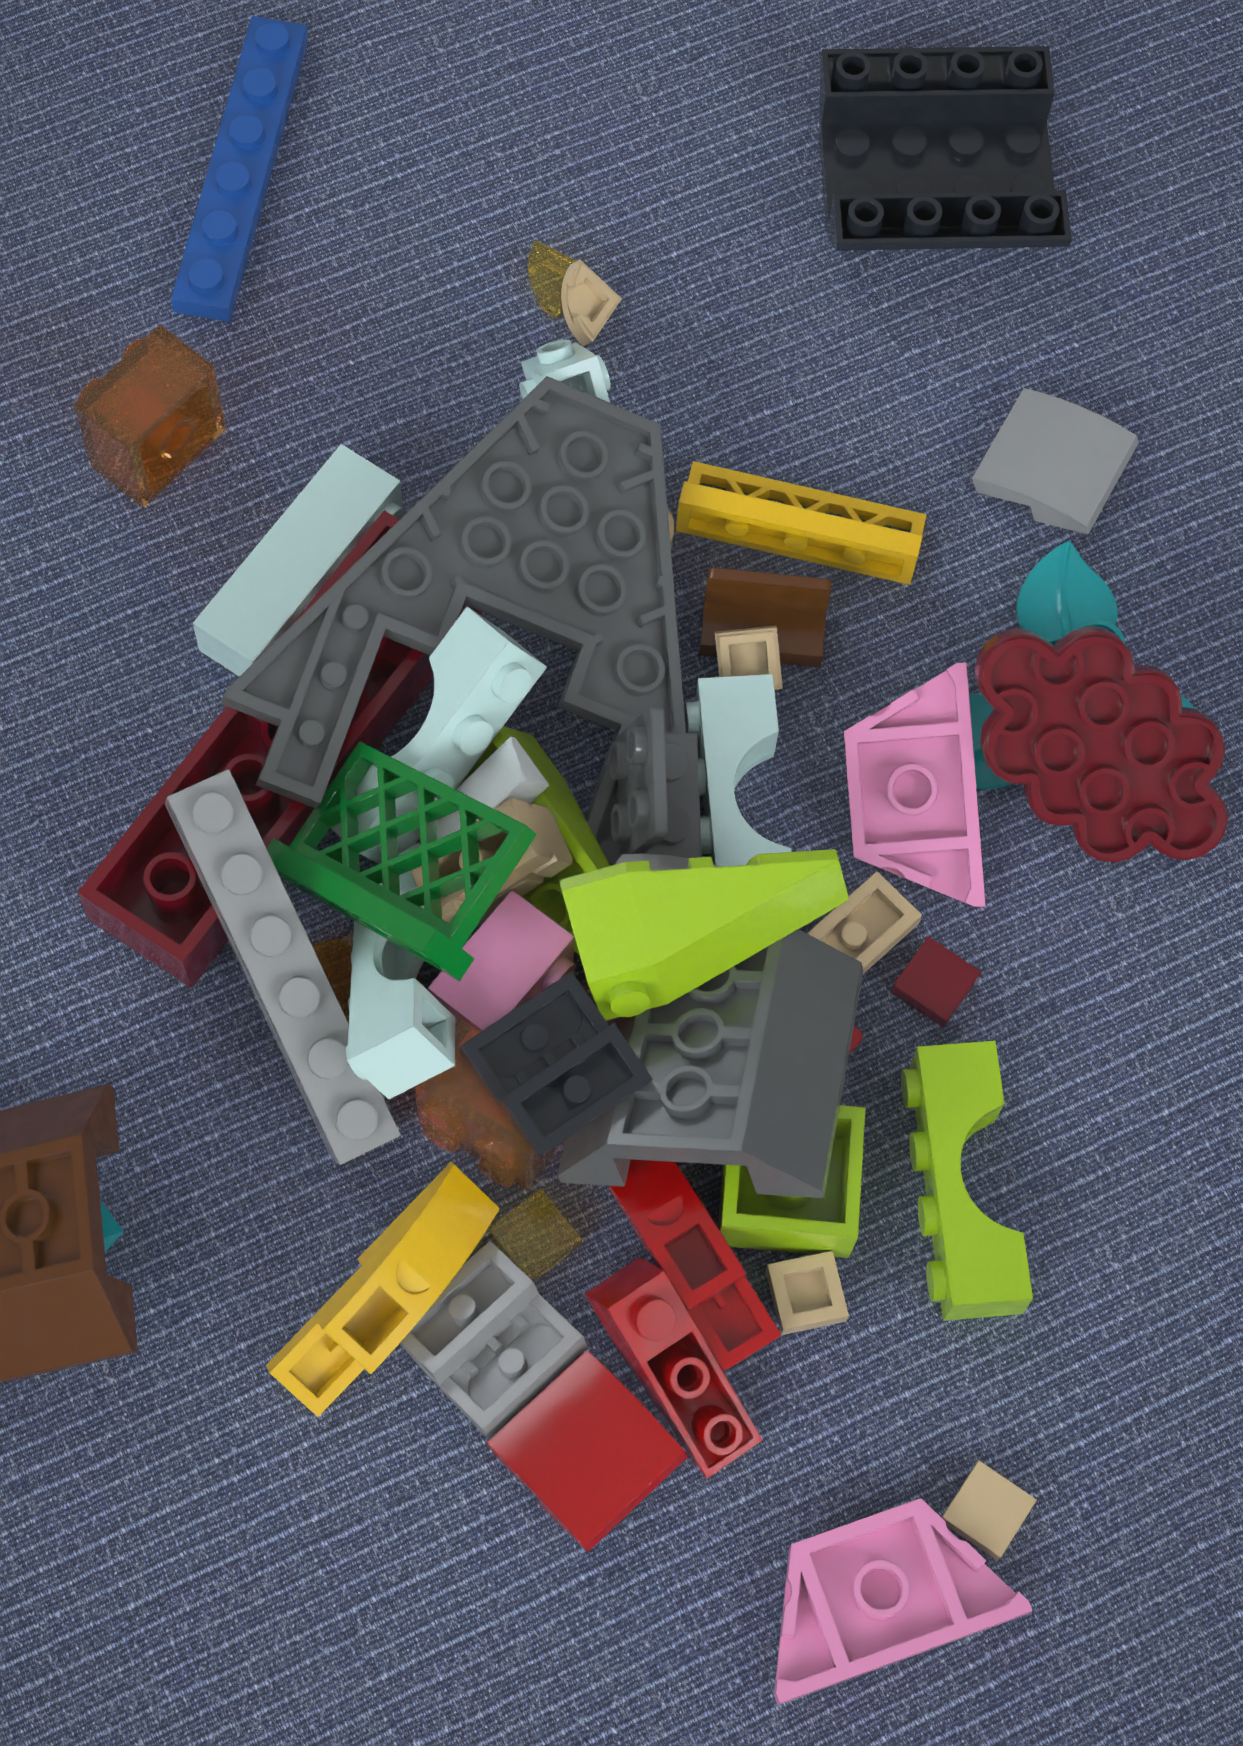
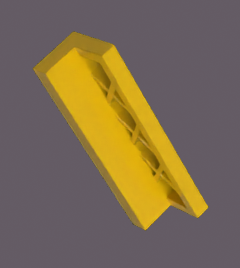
[676,461,927,585]

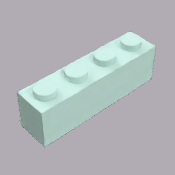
[193,444,405,676]

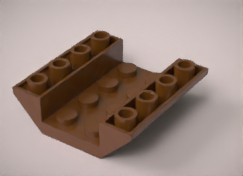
[0,1084,138,1383]

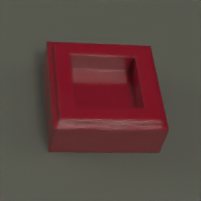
[891,936,982,1028]

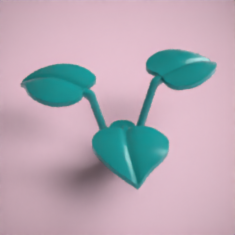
[969,541,1196,789]

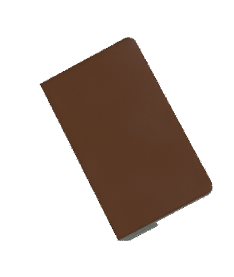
[699,568,831,668]

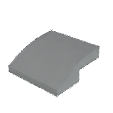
[972,388,1139,534]
[400,1241,588,1440]

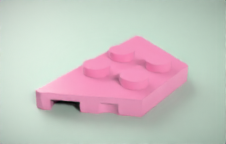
[844,662,985,907]
[774,1498,1032,1706]

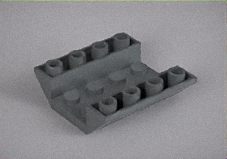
[557,929,863,1198]

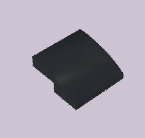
[458,971,653,1158]

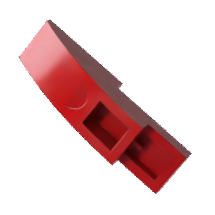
[607,1159,781,1372]

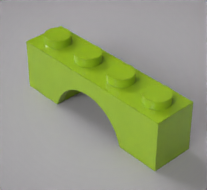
[901,1041,1033,1321]

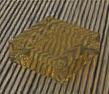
[488,1188,582,1282]

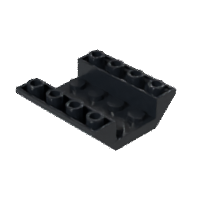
[819,46,1072,251]

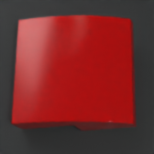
[486,1350,688,1553]

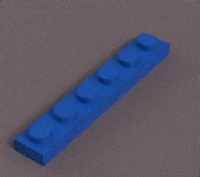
[171,16,309,322]

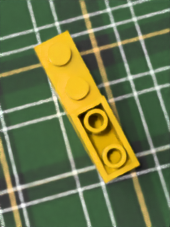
[266,1162,500,1417]

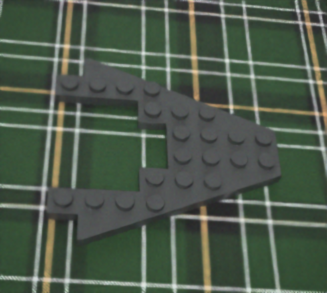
[221,376,686,866]

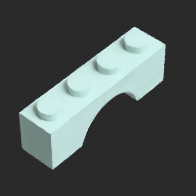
[330,607,547,864]
[685,674,792,867]
[346,842,455,1099]

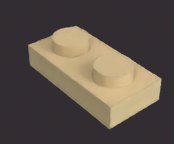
[807,871,922,974]

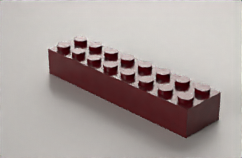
[77,510,483,988]

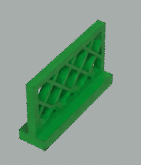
[267,741,537,981]

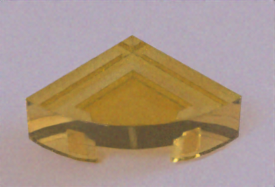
[528,240,576,319]

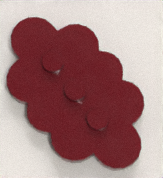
[974,626,1228,862]

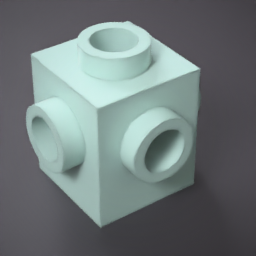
[519,339,610,403]

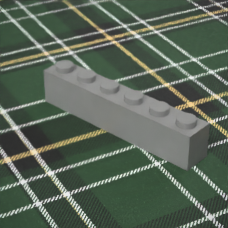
[165,769,401,1165]

